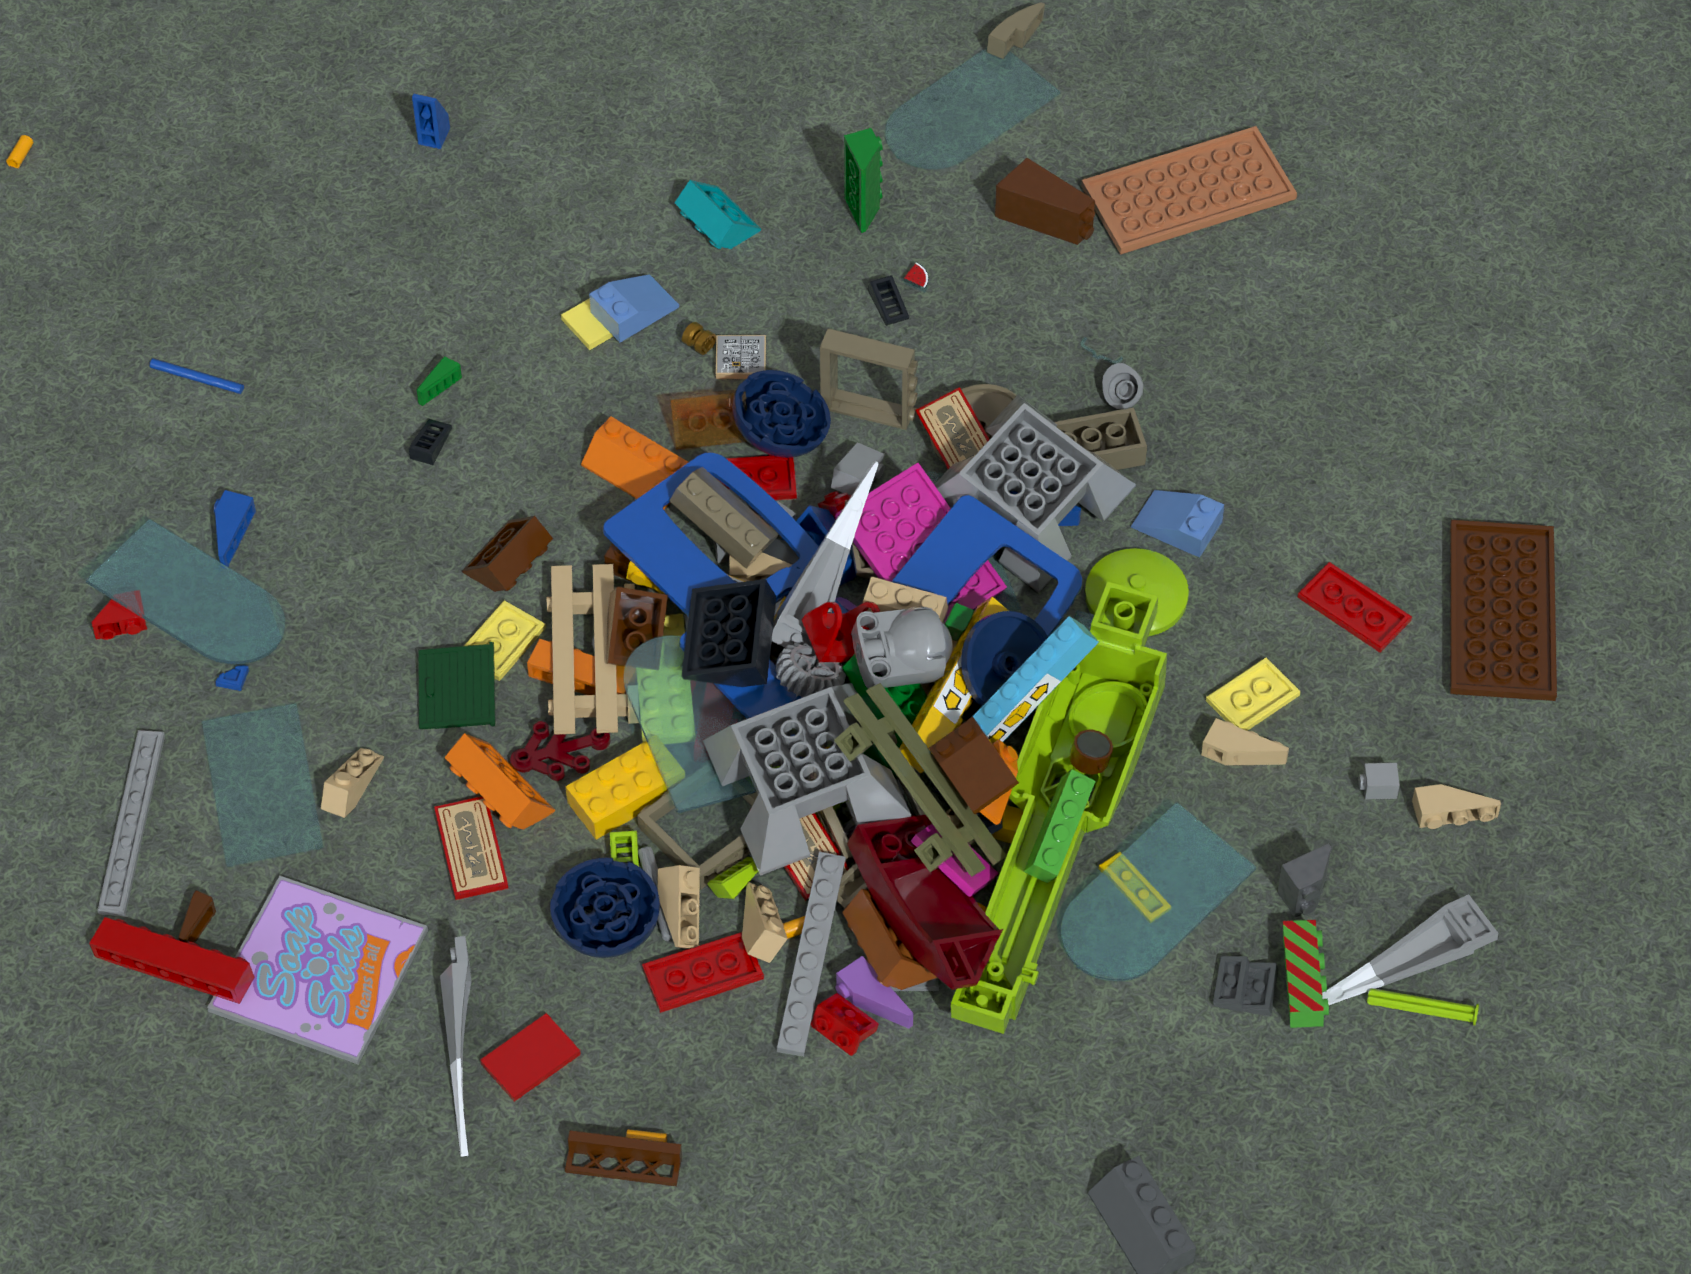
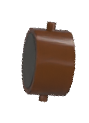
[1069,729,1113,775]

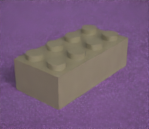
[1042,407,1147,470]

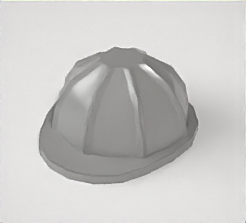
[1102,363,1144,409]

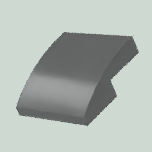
[1213,956,1279,1016]

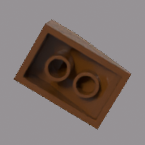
[607,587,668,672]
[929,717,1019,814]

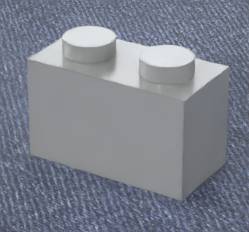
[831,442,885,495]

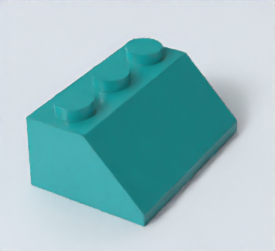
[675,180,762,249]

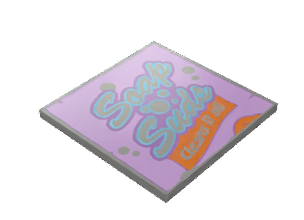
[207,876,428,1064]

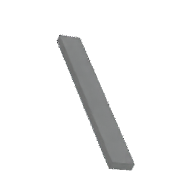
[97,730,165,916]

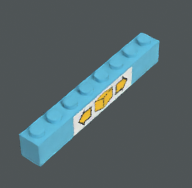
[925,616,1099,773]

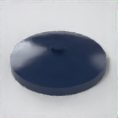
[961,611,1048,712]

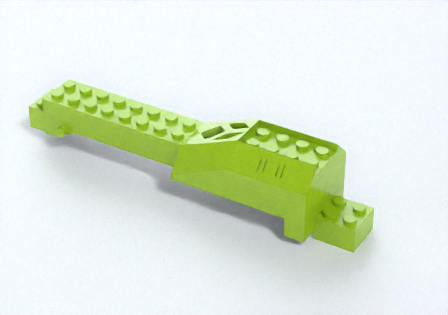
[951,581,1167,1034]

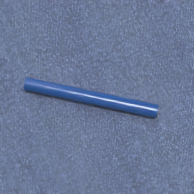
[150,358,244,394]

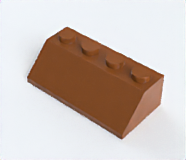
[842,889,937,990]

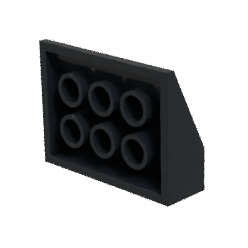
[681,579,776,687]

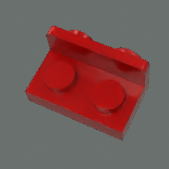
[811,993,879,1056]

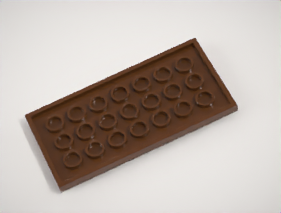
[1450,520,1557,701]

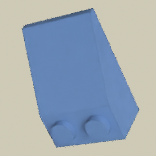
[589,274,679,343]
[1131,490,1224,558]

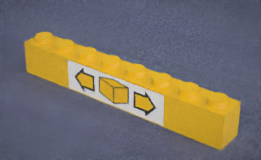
[899,597,1009,773]

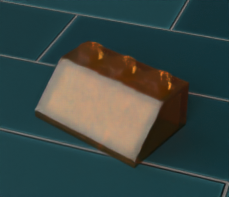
[669,389,748,450]

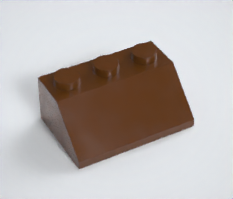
[462,516,553,592]

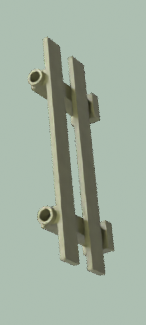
[834,683,1007,877]

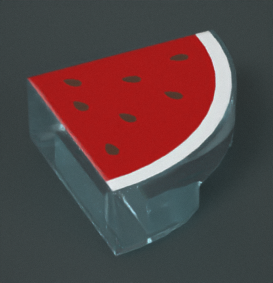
[904,262,929,293]

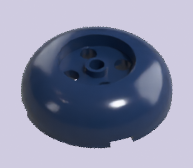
[732,370,831,458]
[550,858,660,958]

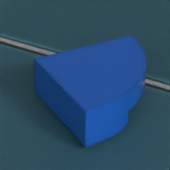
[215,665,249,691]

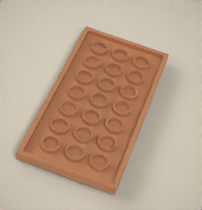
[1081,126,1297,255]

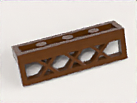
[565,1130,682,1187]

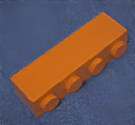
[527,639,637,695]

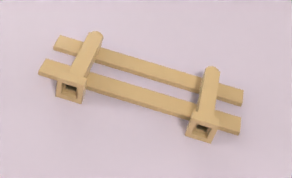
[547,564,639,734]

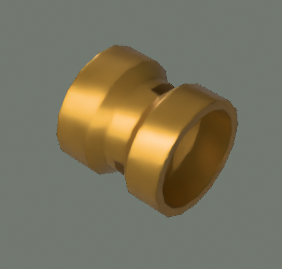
[682,322,716,355]

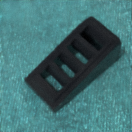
[867,275,909,326]
[408,419,452,465]

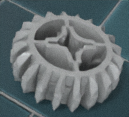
[774,643,846,697]

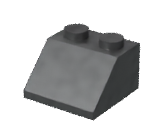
[1277,843,1331,917]

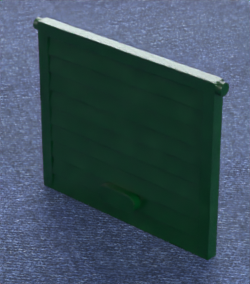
[419,642,496,729]

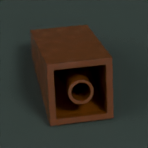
[995,158,1095,245]

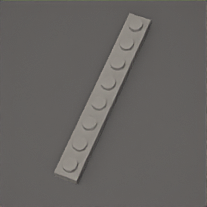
[777,852,846,1057]

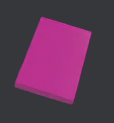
[911,824,999,897]

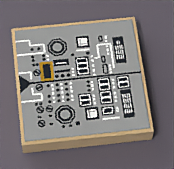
[716,335,766,379]

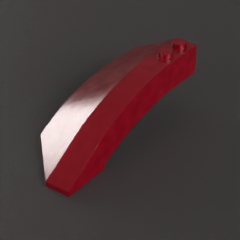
[847,815,1003,990]

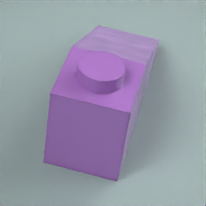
[835,956,913,1029]

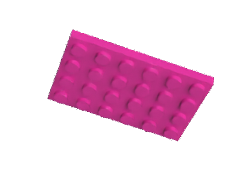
[835,463,1007,625]

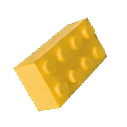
[565,736,685,840]

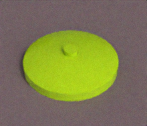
[1085,548,1189,636]

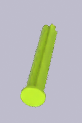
[1367,988,1479,1026]

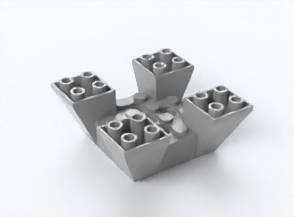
[934,395,1136,593]
[703,683,911,876]

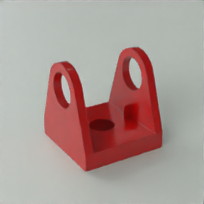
[801,602,880,662]

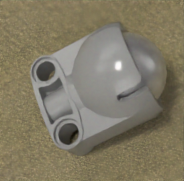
[852,606,952,689]

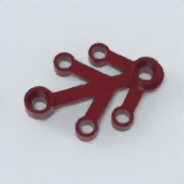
[510,721,611,781]

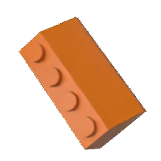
[581,416,689,510]
[444,733,556,830]

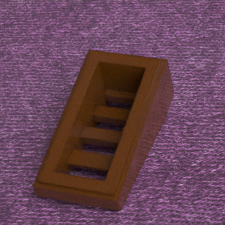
[179,890,216,943]

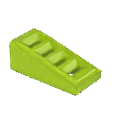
[610,830,639,867]
[707,857,758,899]

